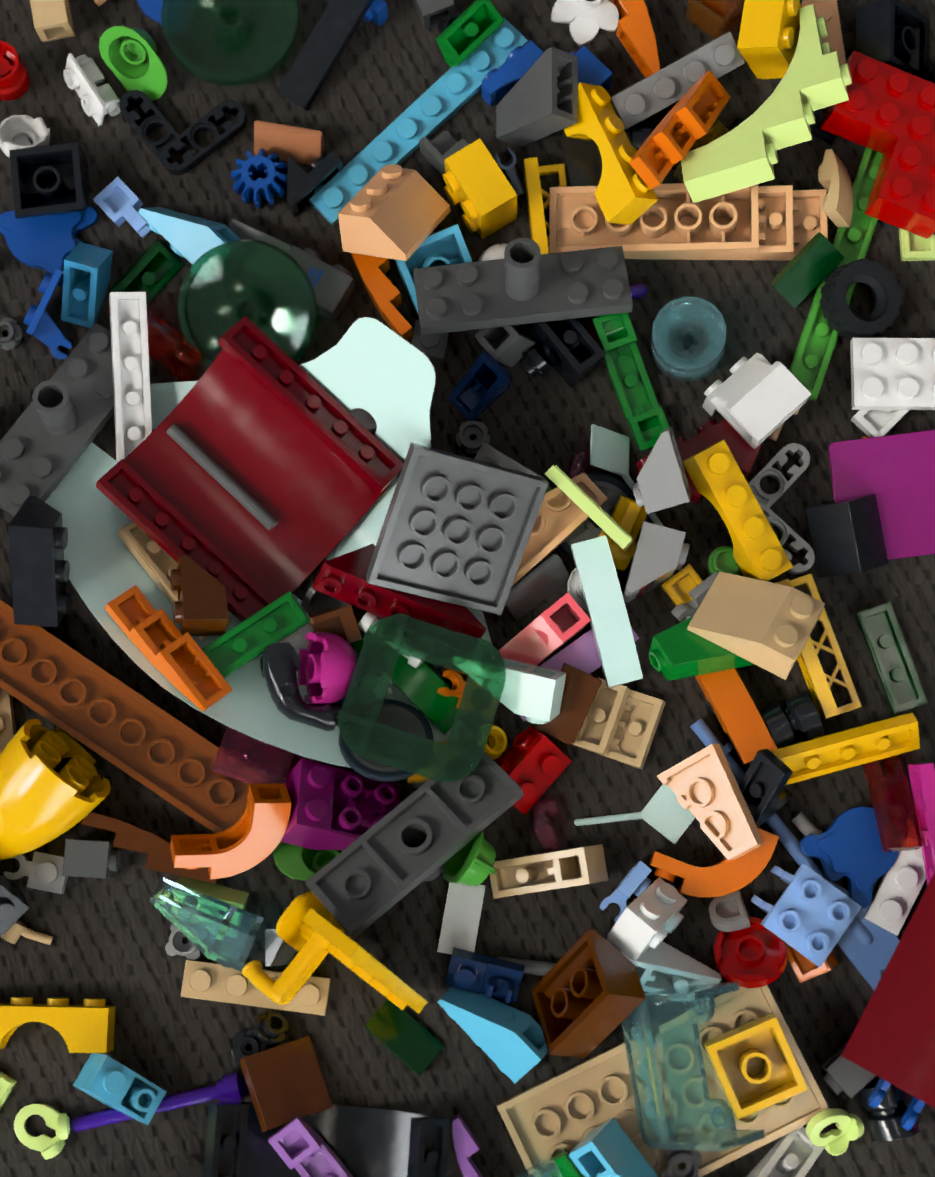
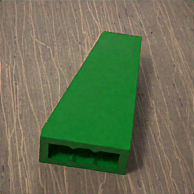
[648,617,755,681]

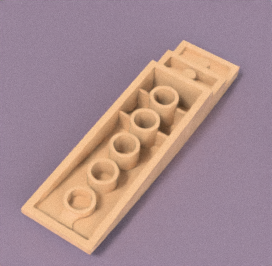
[549,183,828,261]

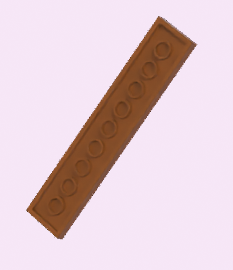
[0,600,270,833]

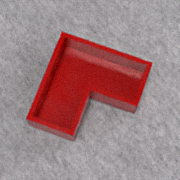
[820,51,935,239]

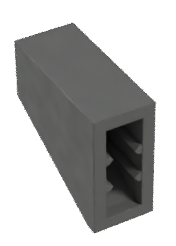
[496,47,578,146]

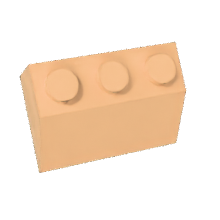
[338,164,450,261]

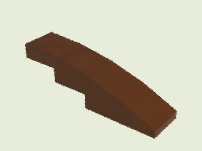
[81,811,222,884]

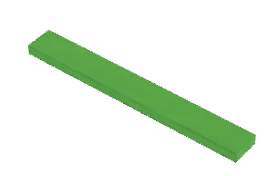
[789,147,883,401]

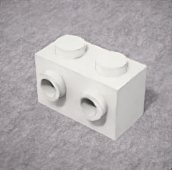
[607,877,688,961]

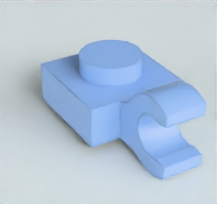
[93,176,152,239]
[599,861,652,922]

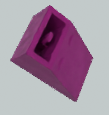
[280,758,401,850]

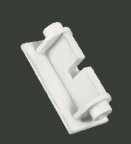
[63,53,121,126]

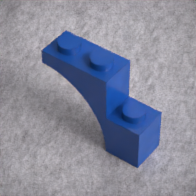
[481,40,613,107]

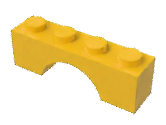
[563,82,658,225]
[682,440,793,582]
[0,997,116,1054]

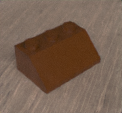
[531,929,646,1058]

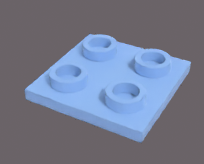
[750,863,861,967]

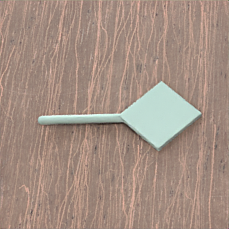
[590,424,663,526]
[574,784,695,844]

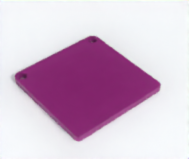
[828,430,935,560]

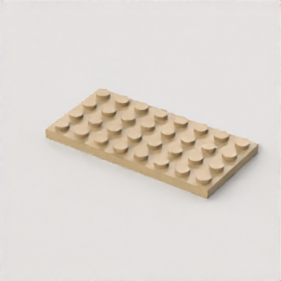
[496,985,829,1177]

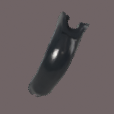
[260,642,366,731]

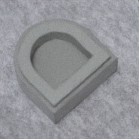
[709,890,750,932]

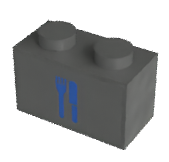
[272,245,356,322]

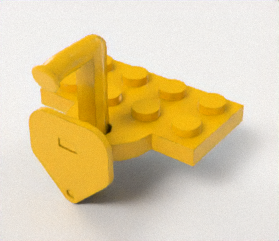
[242,891,428,1014]

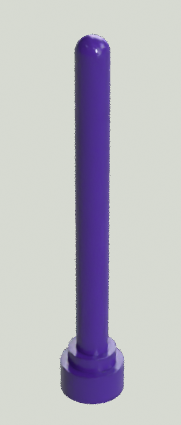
[70,1072,245,1132]

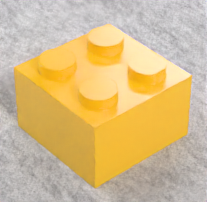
[737,0,802,79]
[442,138,517,239]
[703,1013,808,1120]

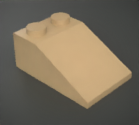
[687,572,825,680]

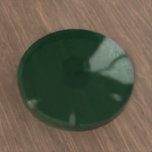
[161,0,299,86]
[178,239,318,367]

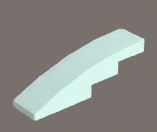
[571,535,643,688]

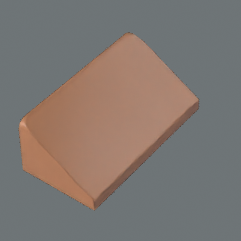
[254,120,325,165]

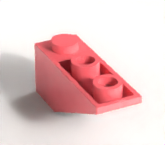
[494,592,591,666]

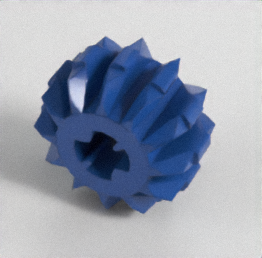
[231,147,288,209]

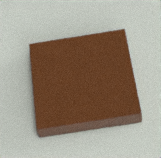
[239,1036,333,1133]

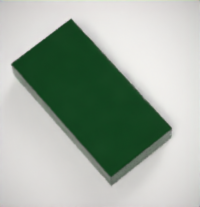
[769,232,845,308]

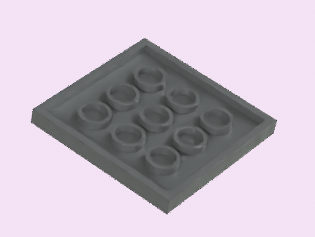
[366,442,549,615]

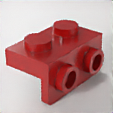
[495,726,572,815]

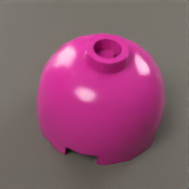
[298,632,362,705]

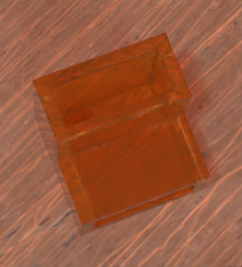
[685,0,744,39]

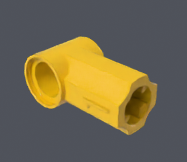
[598,495,647,572]

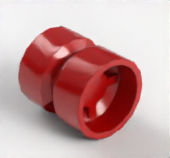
[0,41,30,101]

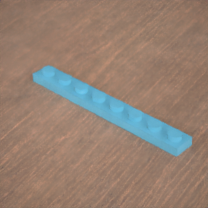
[309,18,528,226]

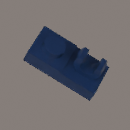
[445,947,525,1003]

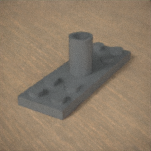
[413,238,633,335]
[0,323,153,516]
[305,742,524,939]

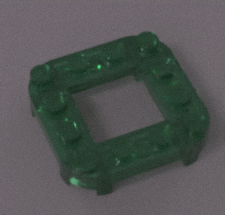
[338,614,506,783]

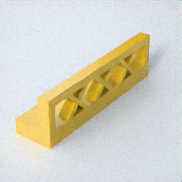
[523,157,567,255]
[776,573,862,721]
[771,712,920,785]

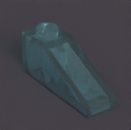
[150,878,264,972]

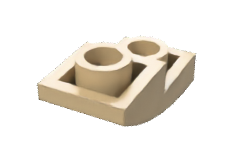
[818,149,853,227]

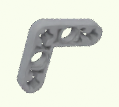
[748,443,815,575]

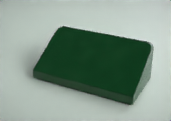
[108,241,184,305]
[364,999,444,1076]

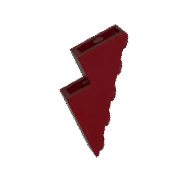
[636,419,762,504]
[312,544,486,654]

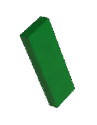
[202,591,310,679]

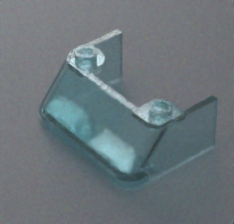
[622,982,765,1151]

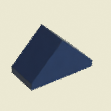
[447,351,510,421]

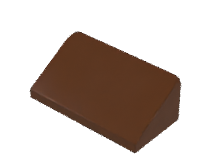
[535,662,602,746]

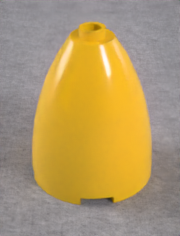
[0,719,111,860]

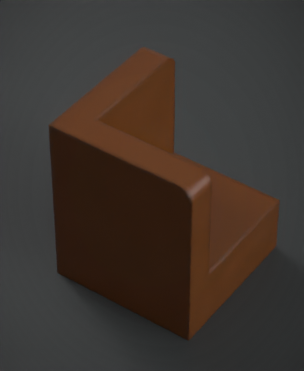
[309,603,362,643]

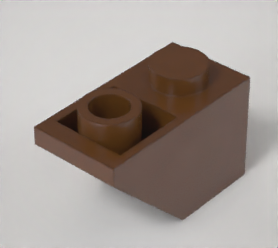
[170,555,229,636]

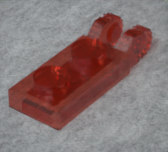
[147,309,202,381]
[864,755,923,852]

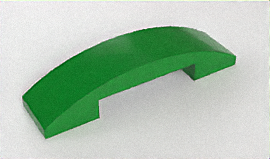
[592,313,669,451]
[350,612,466,735]

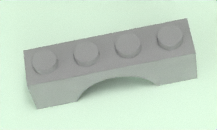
[610,32,745,130]

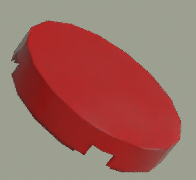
[713,917,788,988]

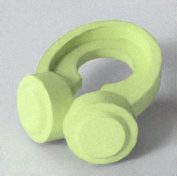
[14,1103,70,1160]
[806,1108,864,1156]

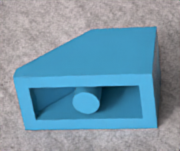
[61,242,113,328]

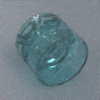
[651,296,727,382]

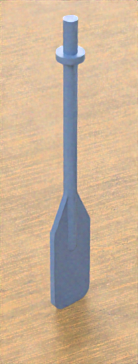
[690,718,900,990]

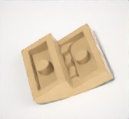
[573,678,666,770]

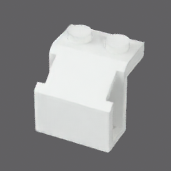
[702,353,811,449]

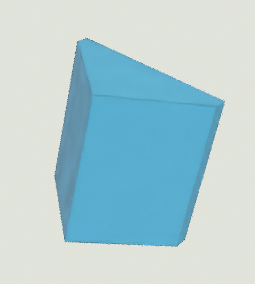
[395,224,472,313]

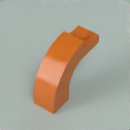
[170,783,291,879]
[648,828,779,898]

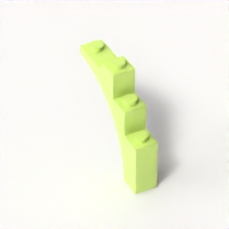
[681,4,853,203]

